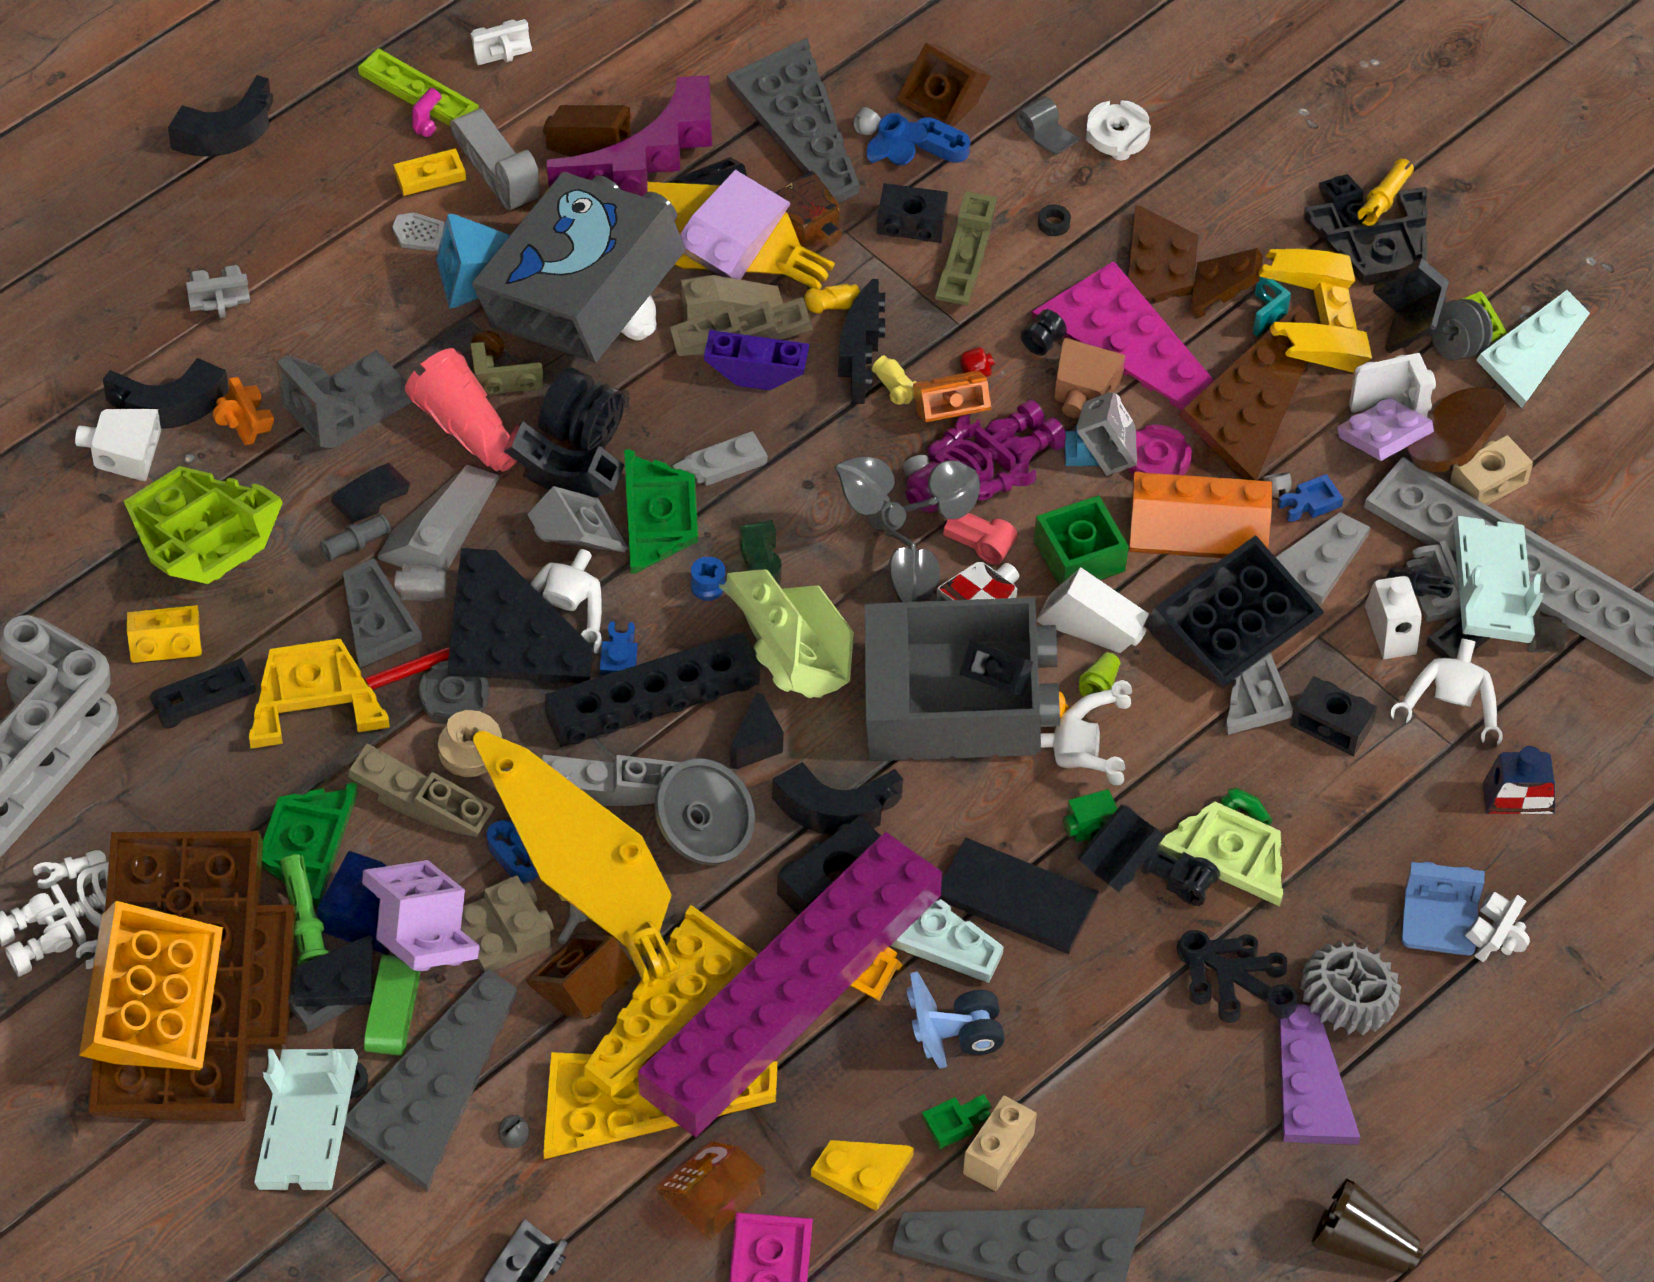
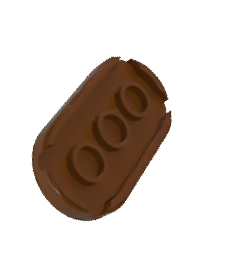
[1408,387,1507,472]

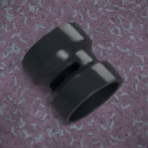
[1020,309,1067,356]

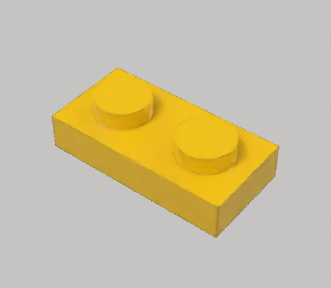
[393,148,466,196]

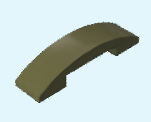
[936,191,997,306]

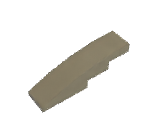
[670,297,813,356]

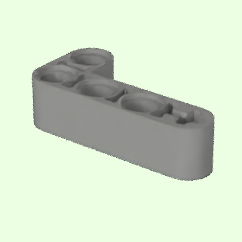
[450,108,539,211]

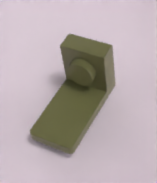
[470,342,543,395]

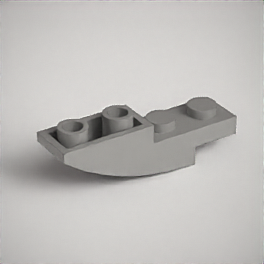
[541,755,681,806]

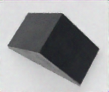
[730,692,784,769]

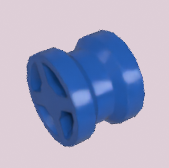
[691,557,725,601]

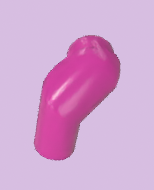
[412,87,442,137]

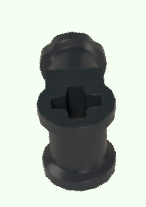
[1142,845,1220,906]

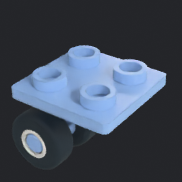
[907,971,1005,1069]

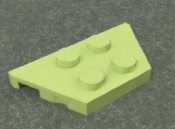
[1159,802,1283,906]

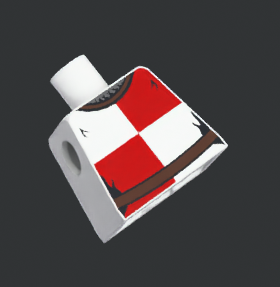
[936,562,1019,601]

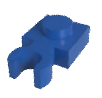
[1278,474,1344,522]
[600,621,638,677]

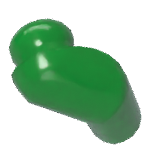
[1221,787,1272,825]

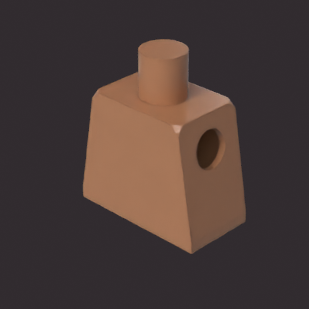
[1054,338,1126,418]

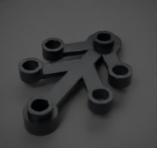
[1177,930,1297,1023]

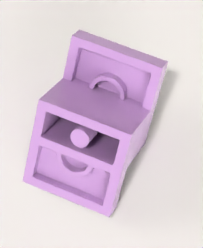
[362,860,479,971]

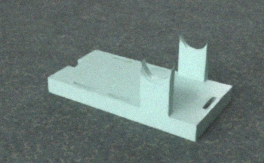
[1454,516,1544,643]
[254,1049,358,1190]

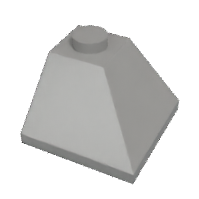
[527,486,629,552]

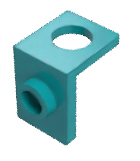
[1253,277,1291,337]

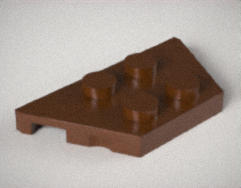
[1128,206,1198,304]

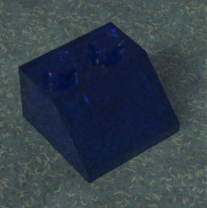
[318,851,390,955]

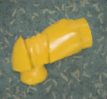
[804,284,860,314]

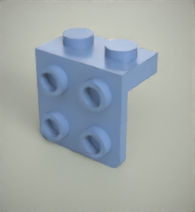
[1401,862,1485,956]

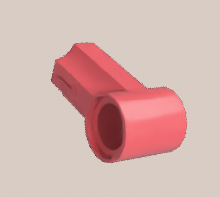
[943,513,1018,565]

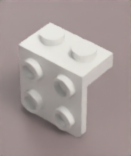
[1349,353,1436,417]

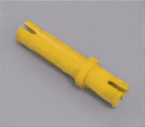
[1358,158,1414,226]

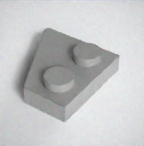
[1226,653,1293,735]

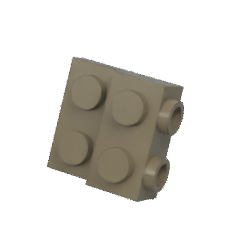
[461,875,554,973]

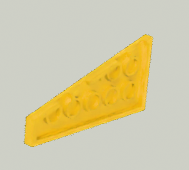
[584,905,758,1097]
[543,1052,777,1159]

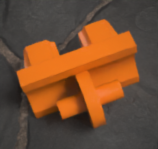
[212,377,274,445]

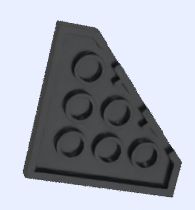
[448,548,593,683]

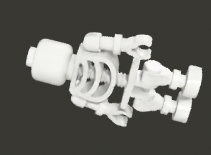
[0,850,109,977]

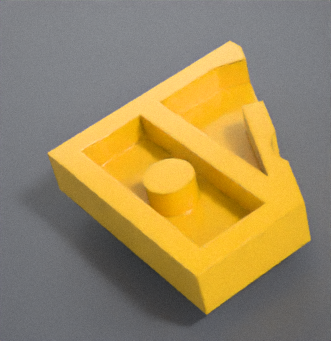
[811,1140,914,1211]

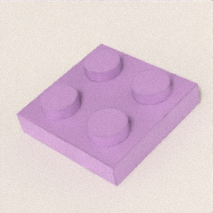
[1337,398,1434,461]

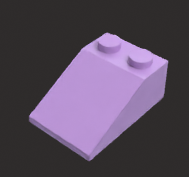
[680,170,790,280]

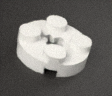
[1086,100,1151,161]

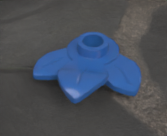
[867,113,928,166]

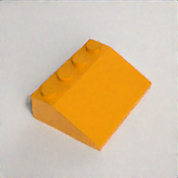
[79,901,223,1070]

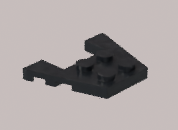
[1303,187,1427,284]

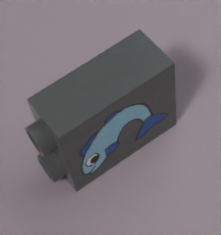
[472,172,686,363]

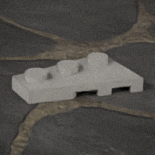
[1276,512,1370,605]

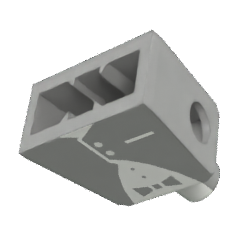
[1076,392,1137,476]

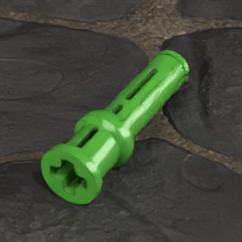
[280,855,329,966]

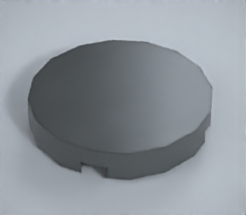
[418,660,490,724]

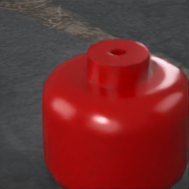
[959,347,995,377]

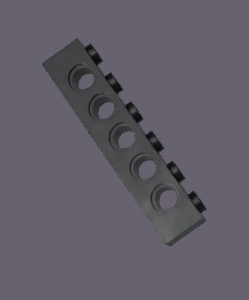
[545,631,760,747]

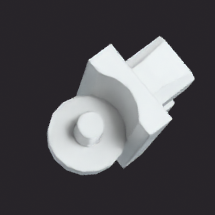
[471,19,532,65]
[1464,892,1530,962]

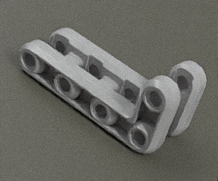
[0,615,119,857]

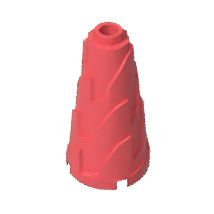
[405,348,517,472]

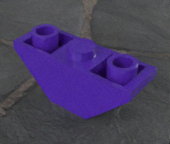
[704,330,809,390]

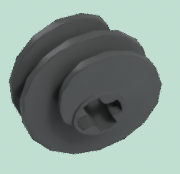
[1431,299,1493,360]

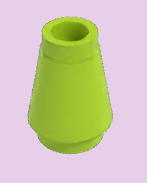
[1079,652,1120,697]

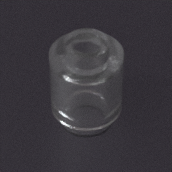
[395,564,447,601]

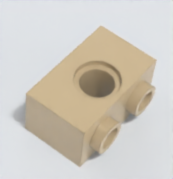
[1450,435,1533,505]
[963,1095,1037,1192]

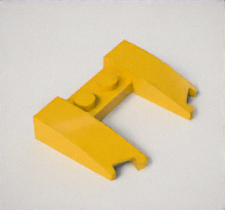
[1259,249,1372,373]

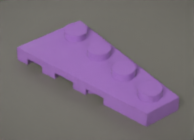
[1279,1004,1360,1145]

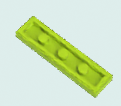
[358,48,479,126]

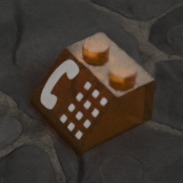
[657,1141,766,1240]

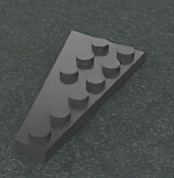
[727,38,860,204]
[344,969,517,1192]
[892,1207,1146,1282]

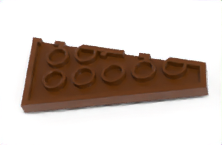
[1178,304,1318,480]

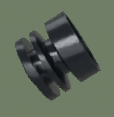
[538,367,625,451]

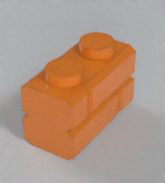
[913,371,991,422]

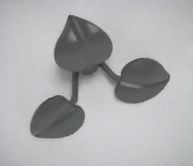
[834,457,980,602]

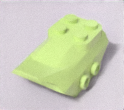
[719,569,854,698]

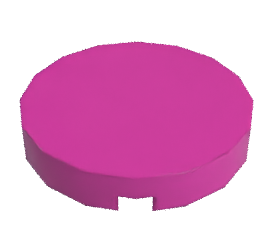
[1127,424,1192,476]

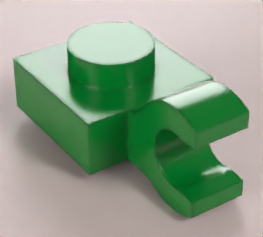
[922,1095,992,1149]

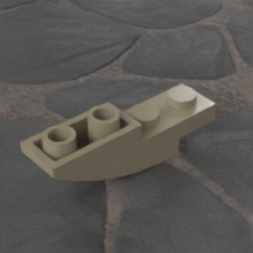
[347,743,495,837]

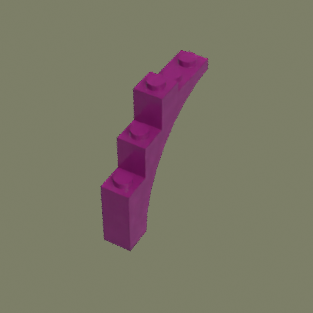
[547,75,712,196]

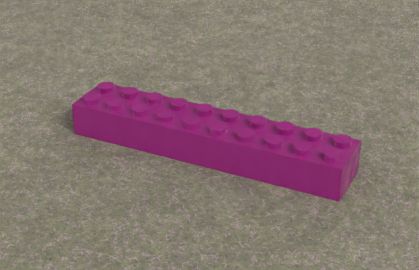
[638,831,942,1138]

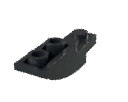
[838,279,885,404]

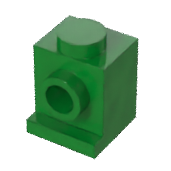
[1063,789,1118,843]

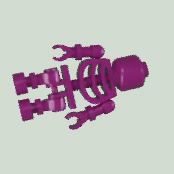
[905,399,1066,513]

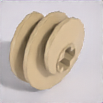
[438,710,502,777]

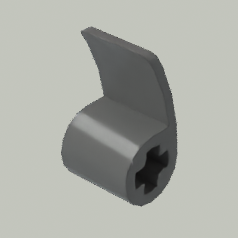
[1016,96,1080,155]

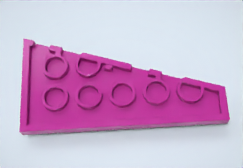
[1032,261,1214,410]

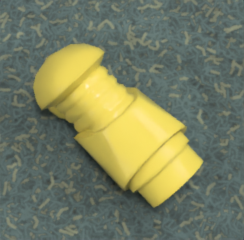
[872,355,917,405]

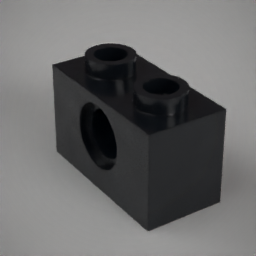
[877,183,948,243]
[1290,676,1377,757]

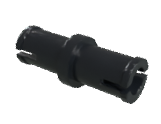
[1387,567,1453,598]

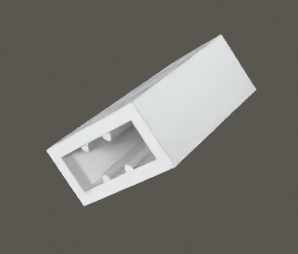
[1036,567,1149,653]

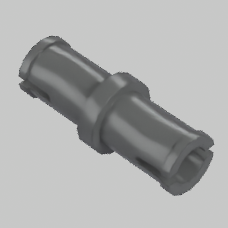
[320,513,391,562]

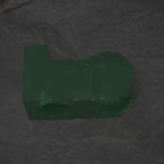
[739,520,782,585]

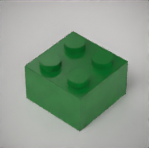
[1034,495,1129,586]

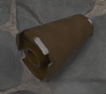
[1311,1178,1423,1273]

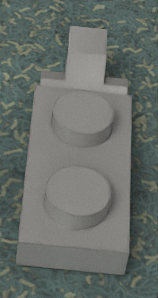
[672,431,768,486]

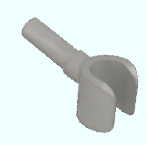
[558,904,589,945]

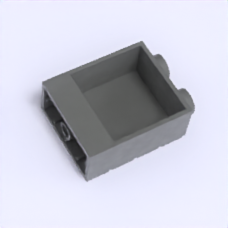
[865,597,1060,761]

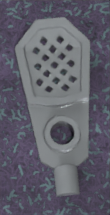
[392,212,445,252]

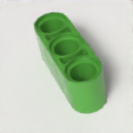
[364,954,420,1056]

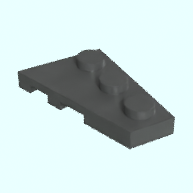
[343,558,422,669]

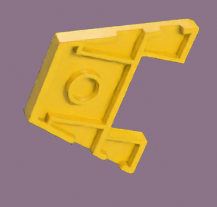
[249,639,390,749]

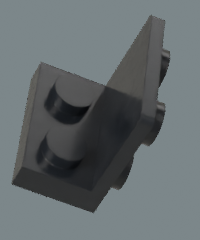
[1373,258,1449,353]

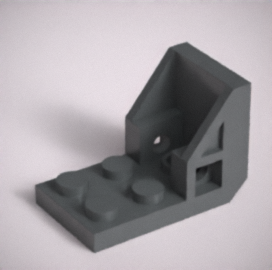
[276,350,412,449]

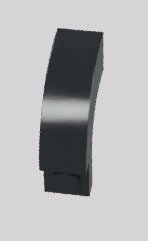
[168,75,273,157]
[103,358,229,429]
[772,762,903,835]

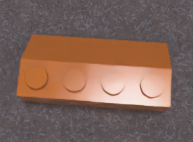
[1129,472,1272,558]

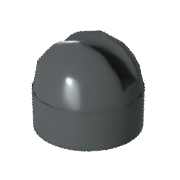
[498,1114,529,1148]

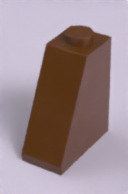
[543,105,630,157]

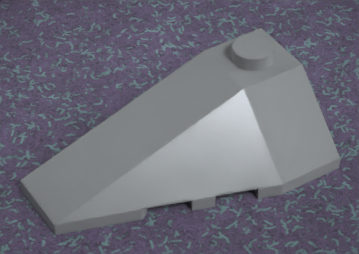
[378,465,499,581]

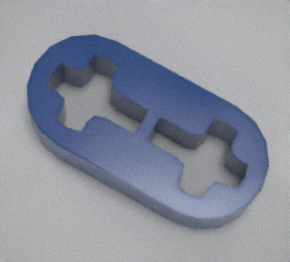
[916,117,970,163]
[487,820,538,883]

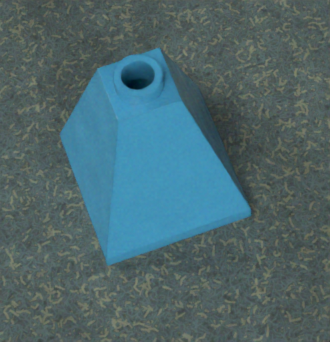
[436,214,511,309]

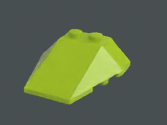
[124,466,283,584]

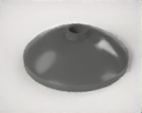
[654,758,755,865]

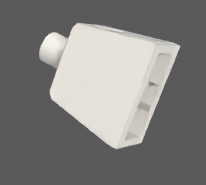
[75,409,161,481]
[1365,576,1422,660]

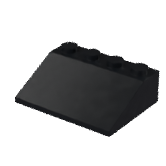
[1145,535,1324,689]

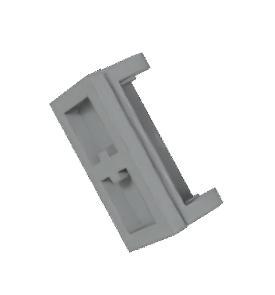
[1405,541,1461,622]

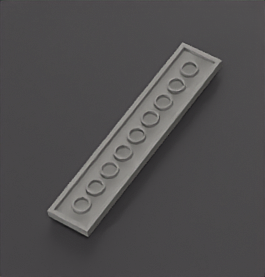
[1364,457,1654,677]

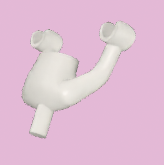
[530,549,602,654]
[1391,639,1503,746]
[1041,680,1132,786]

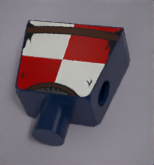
[1483,746,1555,814]

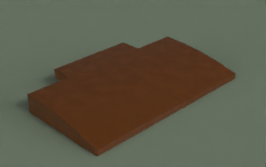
[89,831,296,1121]

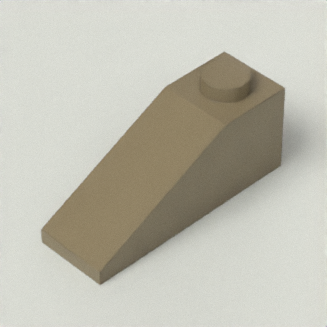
[681,275,783,321]

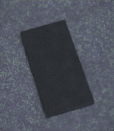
[937,837,1099,954]

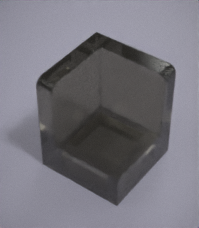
[1527,607,1569,653]

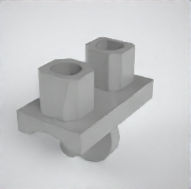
[186,265,250,319]

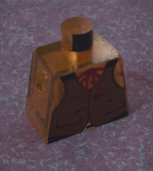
[775,170,842,247]

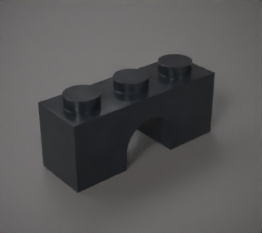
[777,816,881,916]

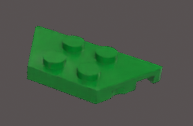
[624,449,698,574]
[262,783,358,907]

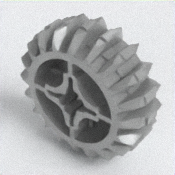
[1300,940,1402,1036]

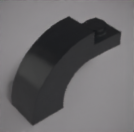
[504,421,625,497]

